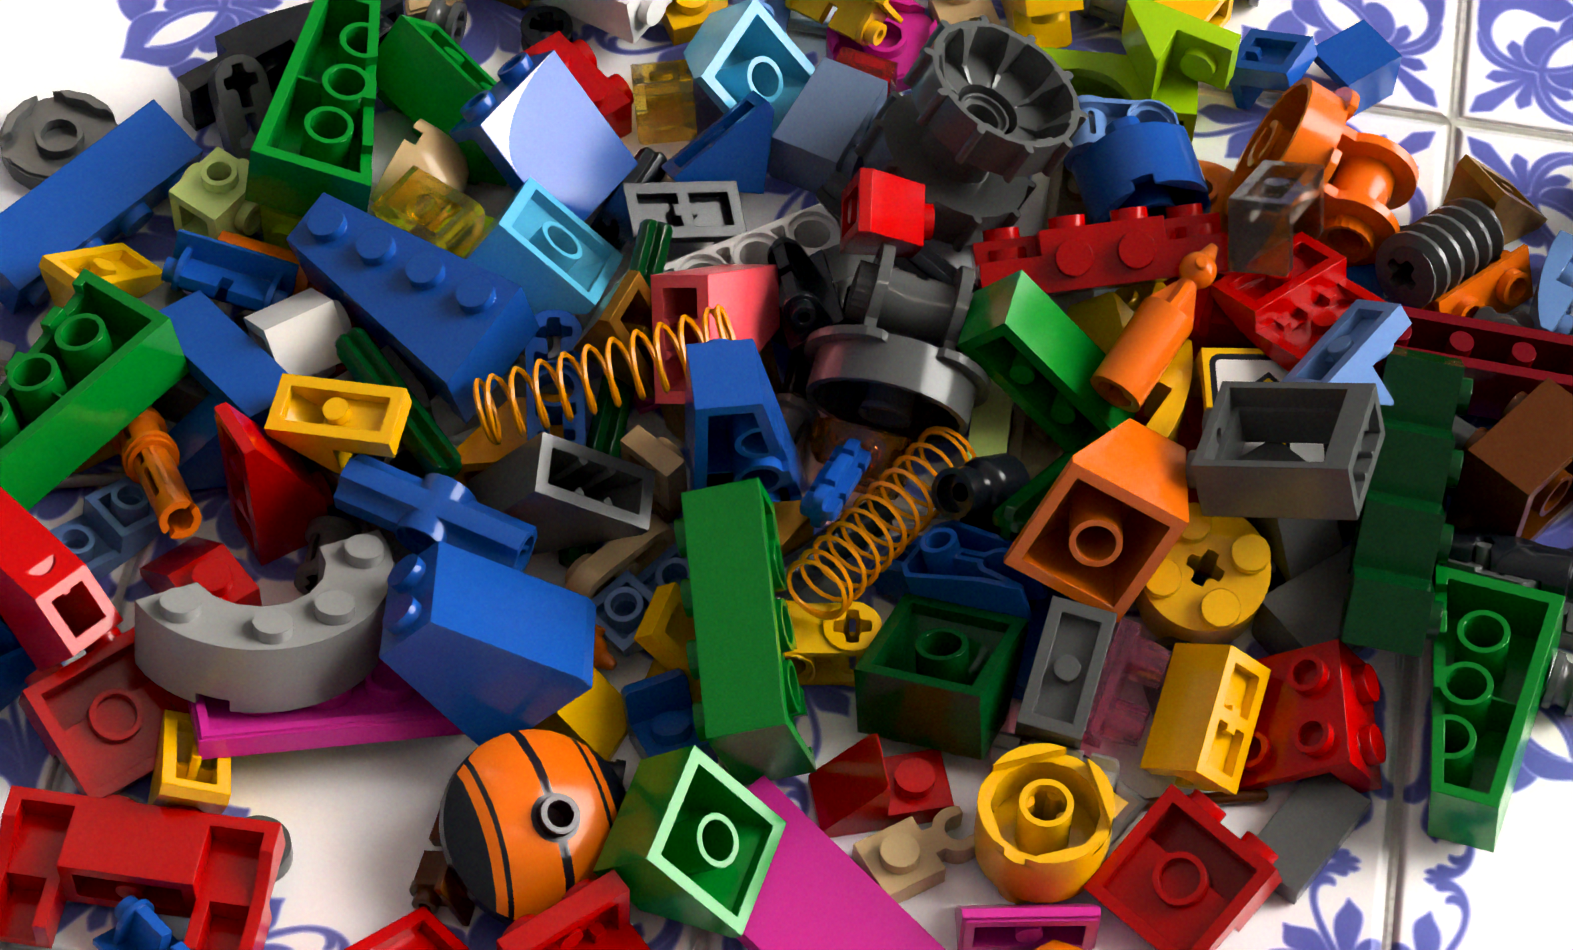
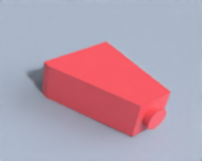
[650,264,780,404]

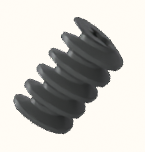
[1375,197,1504,309]

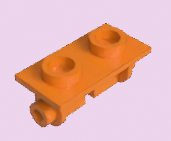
[1421,244,1534,318]

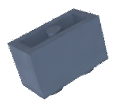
[770,57,888,194]

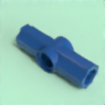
[333,454,538,572]

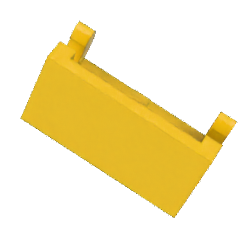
[1140,643,1271,795]

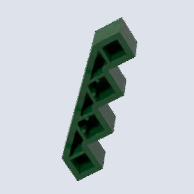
[1339,346,1473,658]

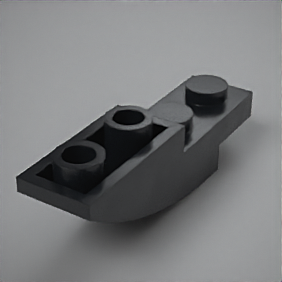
[177,0,404,131]

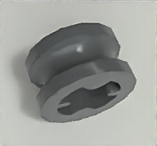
[425,0,467,46]
[1540,651,1573,718]

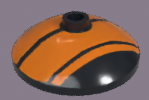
[439,729,627,925]

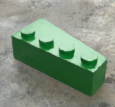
[245,0,381,217]
[0,268,190,511]
[674,477,817,786]
[1427,565,1566,853]

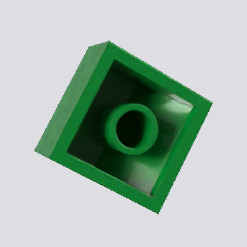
[593,745,787,938]

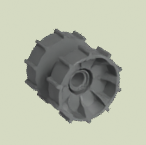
[855,15,1088,252]

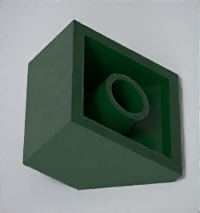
[854,593,1028,760]

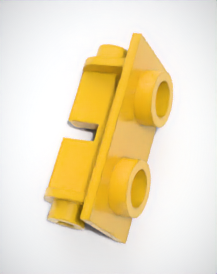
[784,0,903,46]

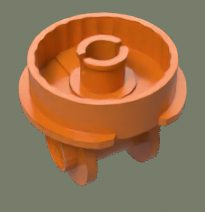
[1223,77,1419,267]

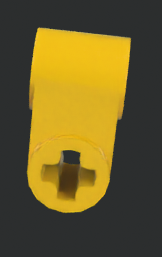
[784,600,882,687]

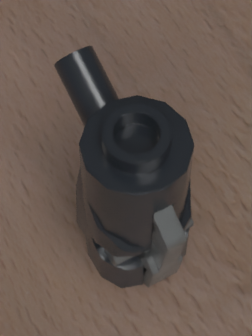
[1442,527,1573,615]

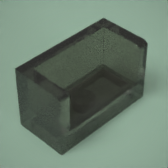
[1228,160,1325,276]

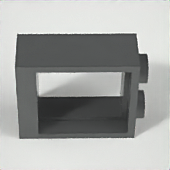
[1186,381,1386,520]

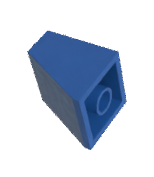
[379,541,596,746]

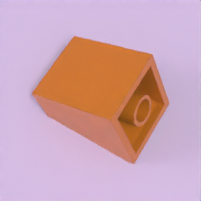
[1003,418,1189,623]

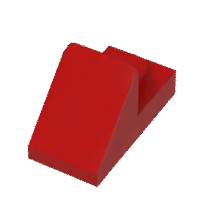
[808,733,954,838]

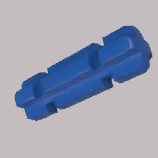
[799,438,871,528]

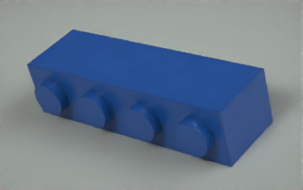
[0,99,203,315]

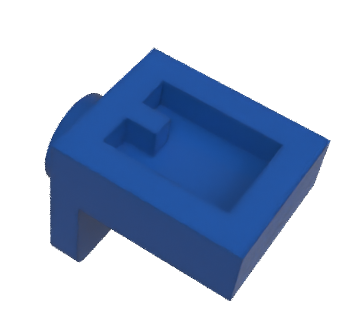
[1229,29,1318,110]
[621,668,719,763]

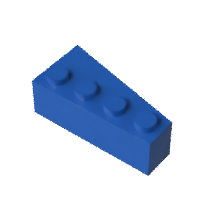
[286,192,540,425]
[685,338,817,535]

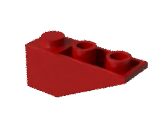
[0,486,124,672]

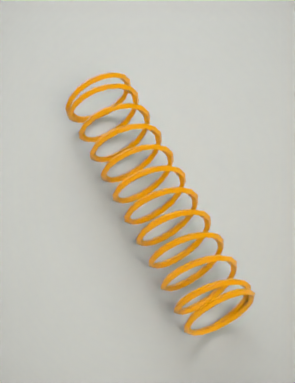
[472,304,736,446]
[786,426,976,620]

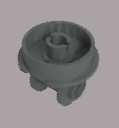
[803,242,991,444]

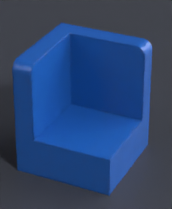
[1314,20,1402,118]

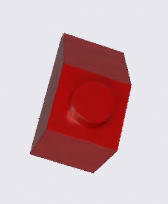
[839,168,935,258]
[139,536,262,606]

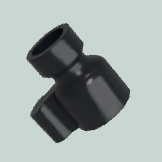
[931,453,1030,534]

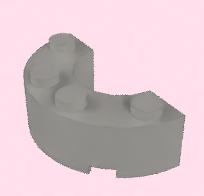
[135,529,393,713]

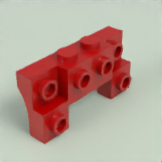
[970,203,1234,297]
[0,785,286,950]

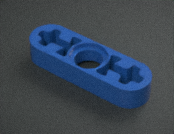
[525,309,586,446]

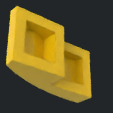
[1144,338,1193,443]

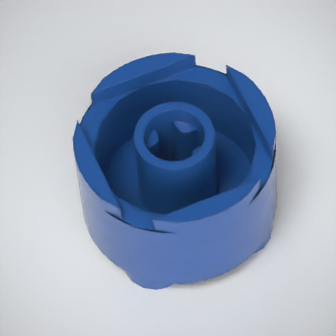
[1071,116,1211,224]

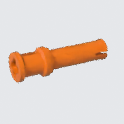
[111,407,202,539]

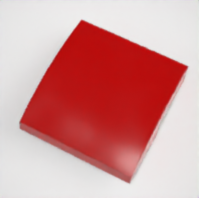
[1211,231,1387,372]

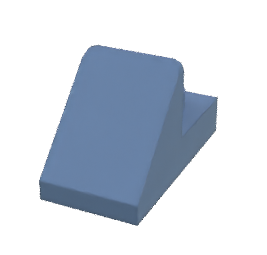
[1281,299,1412,406]

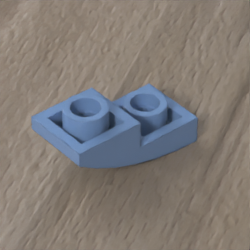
[1529,230,1573,336]
[49,476,162,581]
[591,542,689,657]

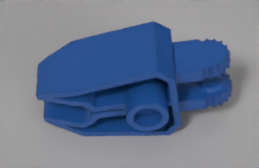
[868,519,1049,620]

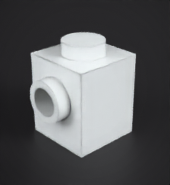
[243,288,352,378]

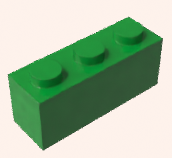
[376,14,507,186]
[957,269,1136,452]

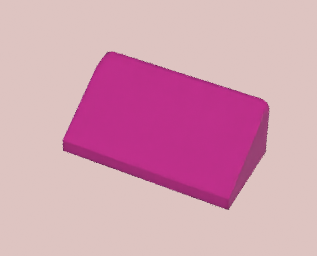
[955,903,1101,950]

